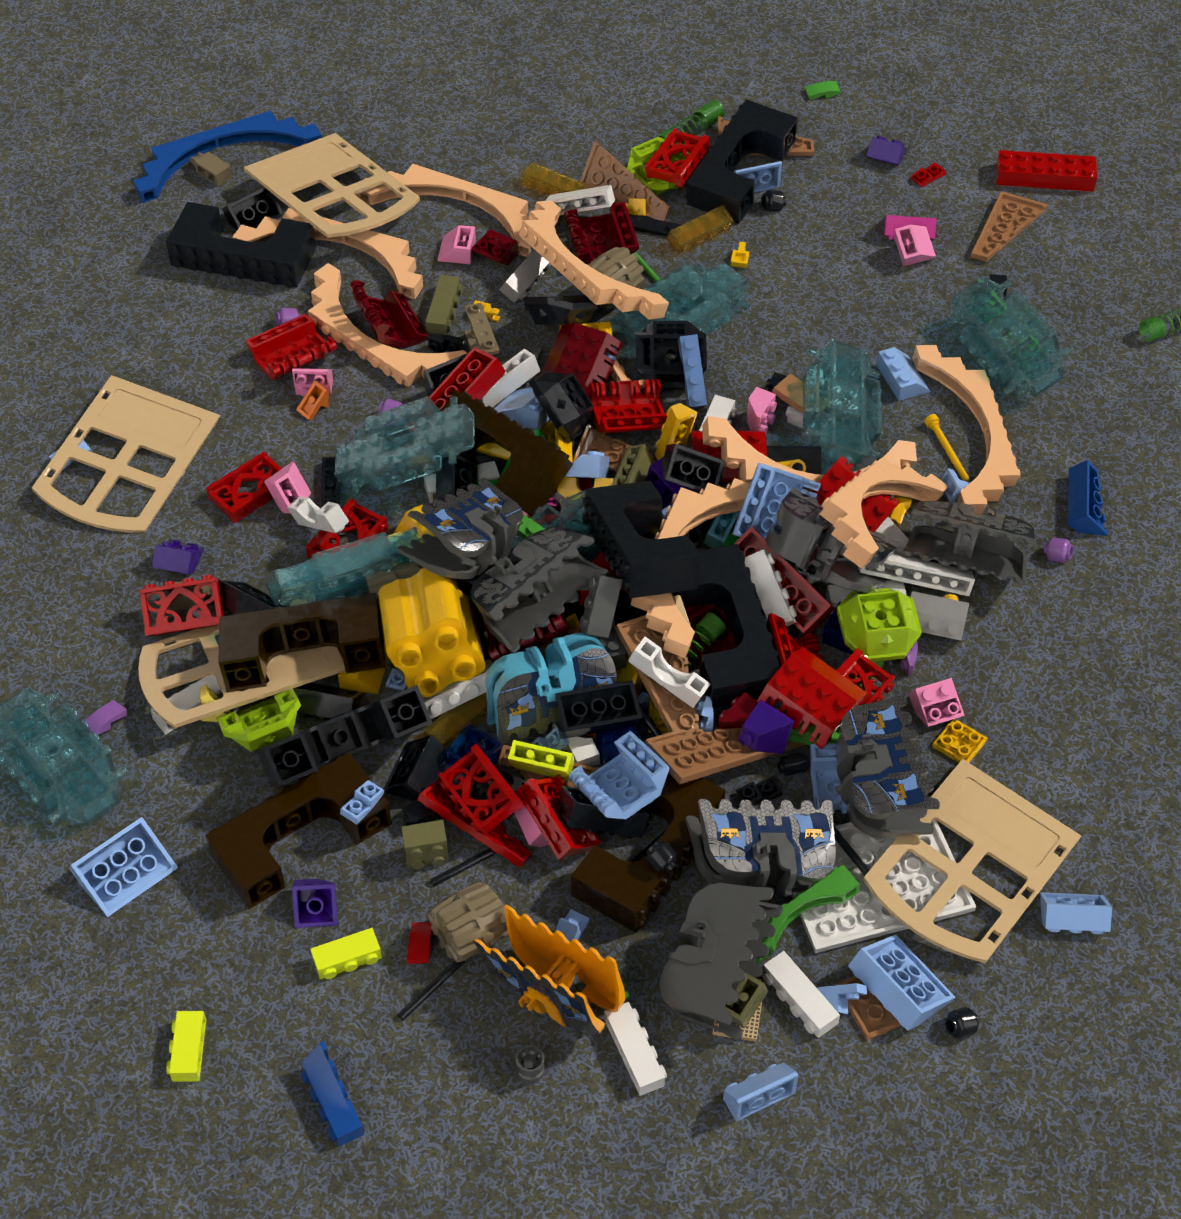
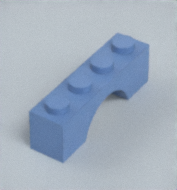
[678,334,707,409]

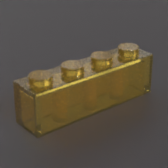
[521,162,586,195]
[666,205,734,254]
[424,692,487,749]

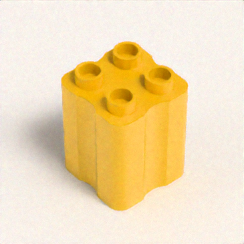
[378,568,486,698]

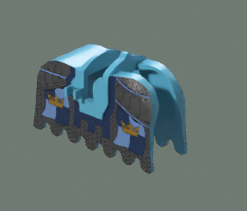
[485,633,618,745]

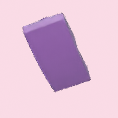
[901,642,918,676]
[82,700,127,737]

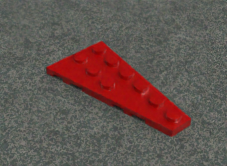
[417,778,532,868]

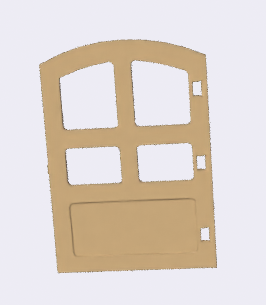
[244,133,420,238]
[32,375,220,533]
[138,592,345,728]
[863,759,1081,963]

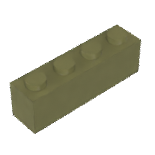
[425,275,463,335]
[611,444,653,486]

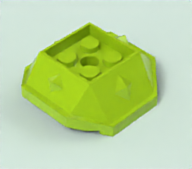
[627,137,693,196]
[836,588,922,662]
[217,689,301,752]

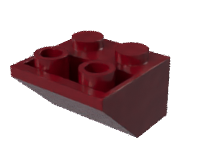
[471,229,518,265]
[717,692,758,729]

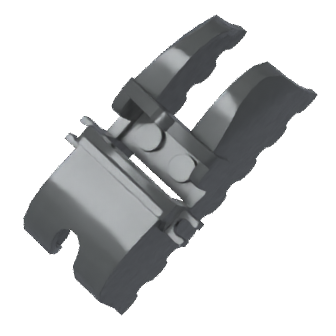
[660,883,783,1040]

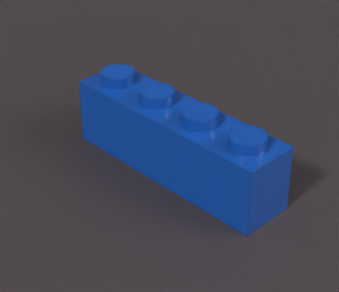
[1067,460,1108,536]
[300,1041,364,1147]

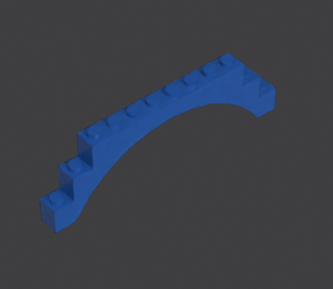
[134,111,322,203]

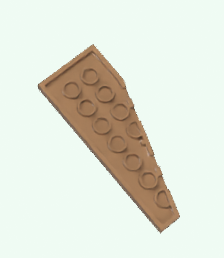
[615,615,699,733]
[645,728,806,784]

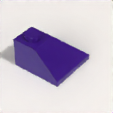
[738,700,794,754]
[292,879,338,928]

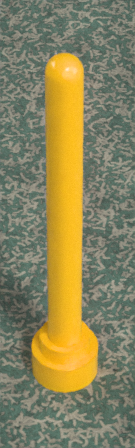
[924,414,970,482]

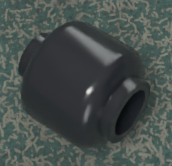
[761,190,787,211]
[646,841,678,873]
[945,1007,979,1039]

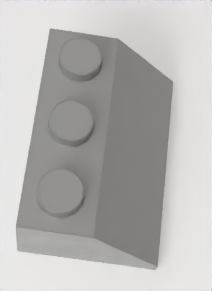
[911,591,969,641]

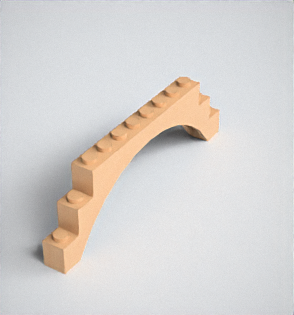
[357,164,534,257]
[519,201,669,320]
[232,208,423,300]
[308,263,466,387]
[912,345,1020,515]
[702,416,917,497]
[820,457,949,569]
[631,478,750,658]

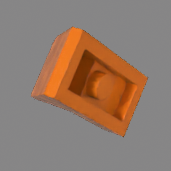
[296,380,329,420]

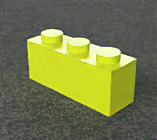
[508,740,574,781]
[311,927,382,979]
[166,1011,206,1082]

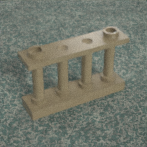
[464,303,500,355]

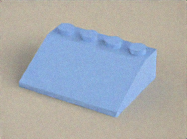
[494,387,550,429]
[69,817,178,917]
[848,934,955,1031]

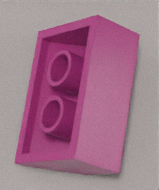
[884,215,937,240]

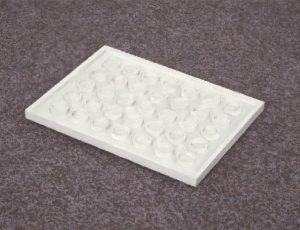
[791,820,976,954]

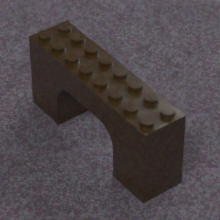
[418,390,573,519]
[218,593,386,693]
[205,753,392,909]
[571,772,727,933]

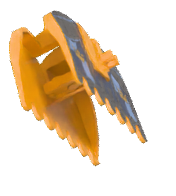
[473,905,625,1035]

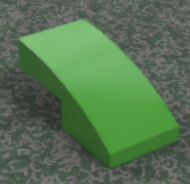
[805,81,841,100]

